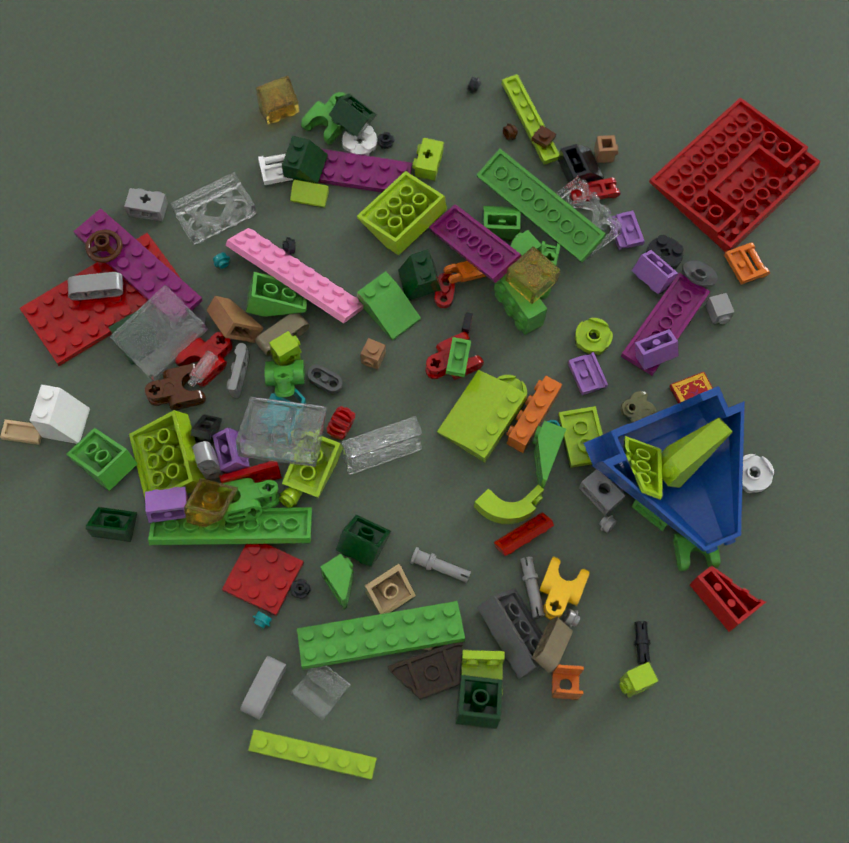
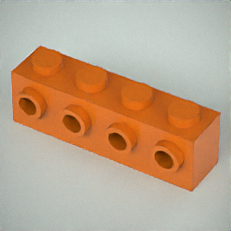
[506,376,562,453]

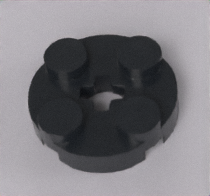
[646,235,684,269]

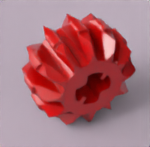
[327,406,355,440]

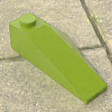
[662,418,733,488]
[623,436,662,500]

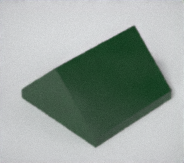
[86,507,137,542]

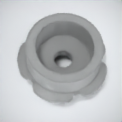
[599,515,617,533]
[562,609,580,628]

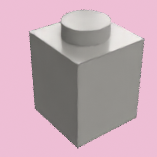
[705,293,734,324]

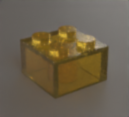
[505,246,561,304]

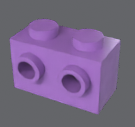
[632,250,678,294]
[635,329,679,370]
[212,428,250,473]
[145,487,189,523]

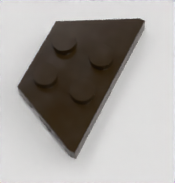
[388,642,463,700]

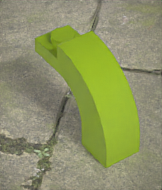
[474,484,544,524]

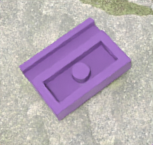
[608,211,644,250]
[568,352,608,395]

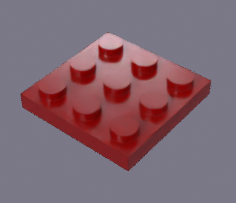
[222,544,304,616]

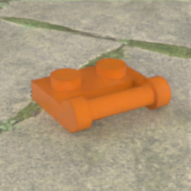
[724,242,770,285]

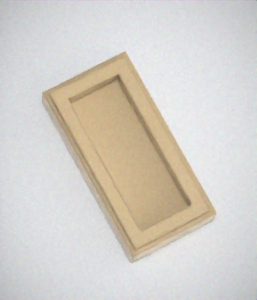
[0,420,42,445]

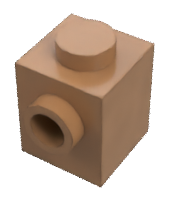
[594,135,618,163]
[361,338,386,370]

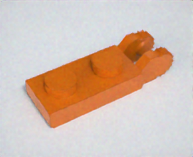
[443,261,487,284]

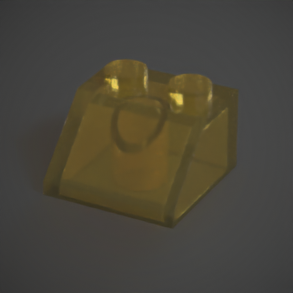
[256,75,299,124]
[184,478,238,527]

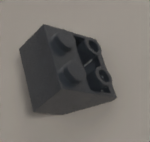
[558,144,604,186]

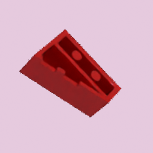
[689,566,766,632]

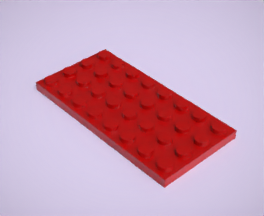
[20,233,182,366]

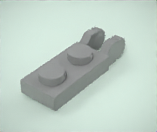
[227,343,250,398]

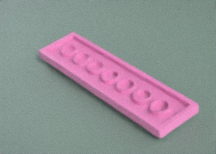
[226,228,363,324]

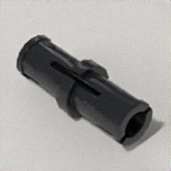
[634,621,651,664]

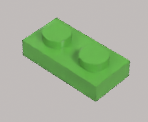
[446,337,471,377]

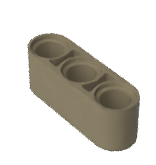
[255,313,310,357]
[532,617,573,673]

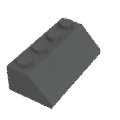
[477,589,542,679]

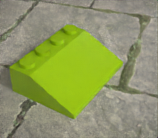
[357,171,447,255]
[437,370,527,463]
[129,410,207,498]

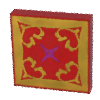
[669,372,713,403]

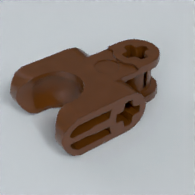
[145,364,206,410]

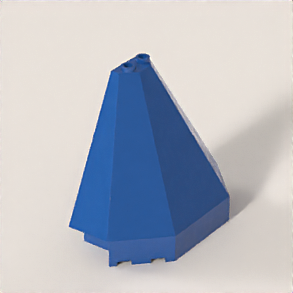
[583,386,745,554]

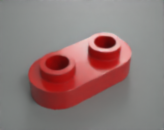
[435,273,455,308]

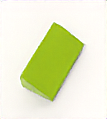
[290,180,329,208]

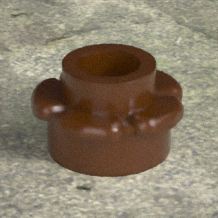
[503,123,518,140]

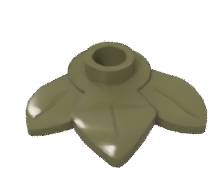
[621,391,657,423]

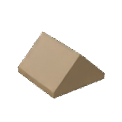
[365,564,416,614]

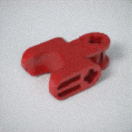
[175,331,233,387]
[425,332,484,380]

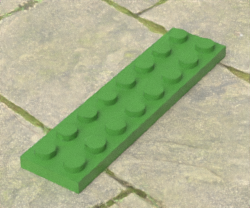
[476,149,606,263]
[148,507,312,545]
[297,601,465,670]

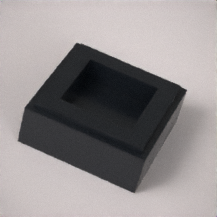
[461,312,473,335]

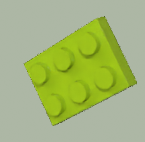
[558,406,603,468]

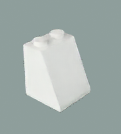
[30,384,90,444]

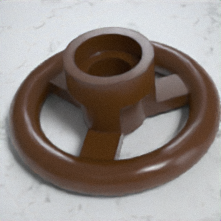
[85,230,123,263]

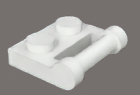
[258,154,294,185]

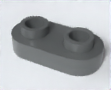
[307,365,343,394]

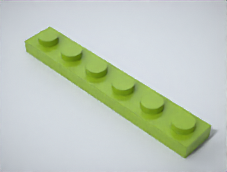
[501,74,559,165]
[248,729,377,780]

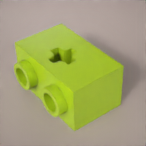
[412,137,444,181]
[269,331,302,366]
[619,662,658,698]

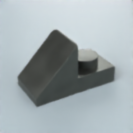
[191,414,222,446]

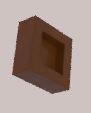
[531,125,556,150]

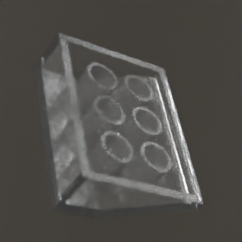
[110,285,208,381]
[236,397,327,467]

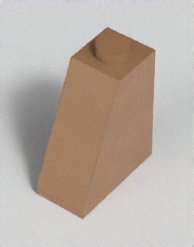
[206,296,264,343]

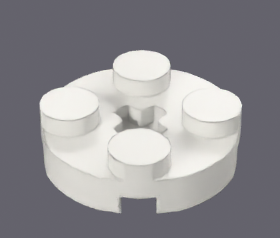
[342,126,377,156]
[742,454,774,493]

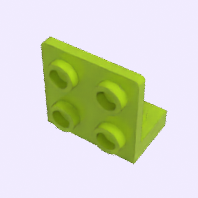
[461,650,504,696]

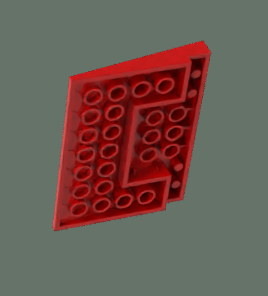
[649,98,821,252]

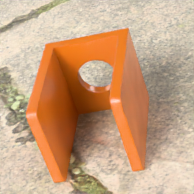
[552,665,584,700]

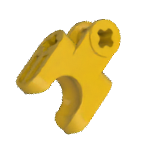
[539,556,590,620]

